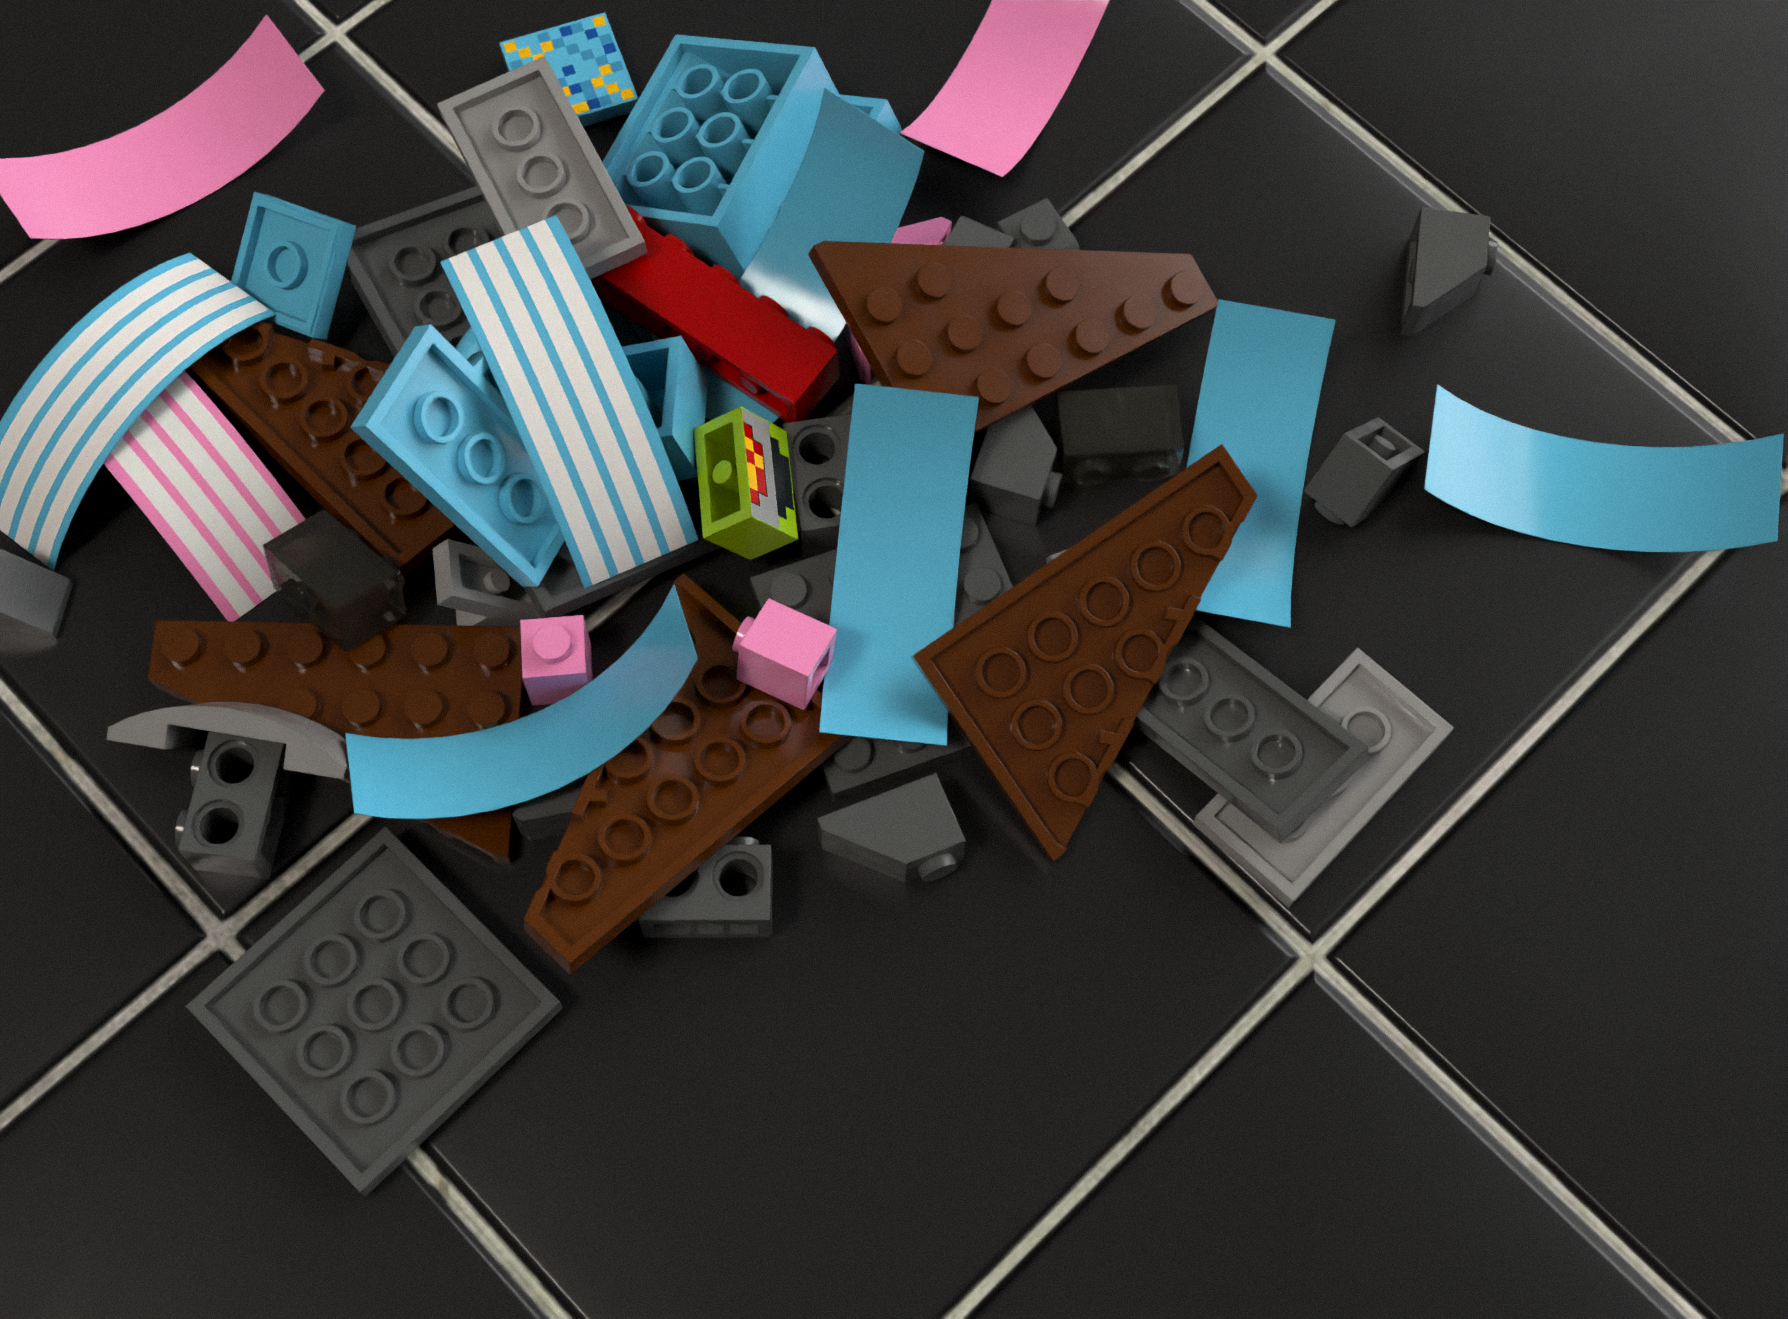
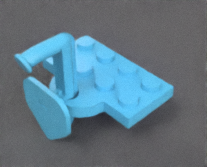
[350,324,565,587]

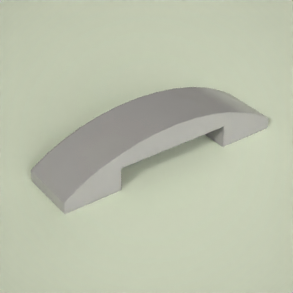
[107,702,350,779]

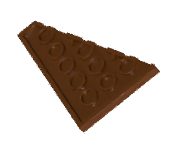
[808,241,1218,434]
[185,321,462,581]
[911,444,1258,861]
[524,573,853,975]
[148,620,525,864]

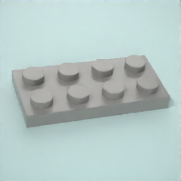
[437,56,648,279]
[1193,647,1454,908]

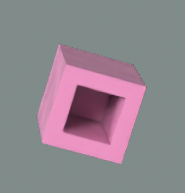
[732,598,837,710]
[520,615,593,706]

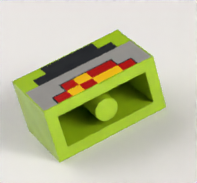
[693,406,798,560]

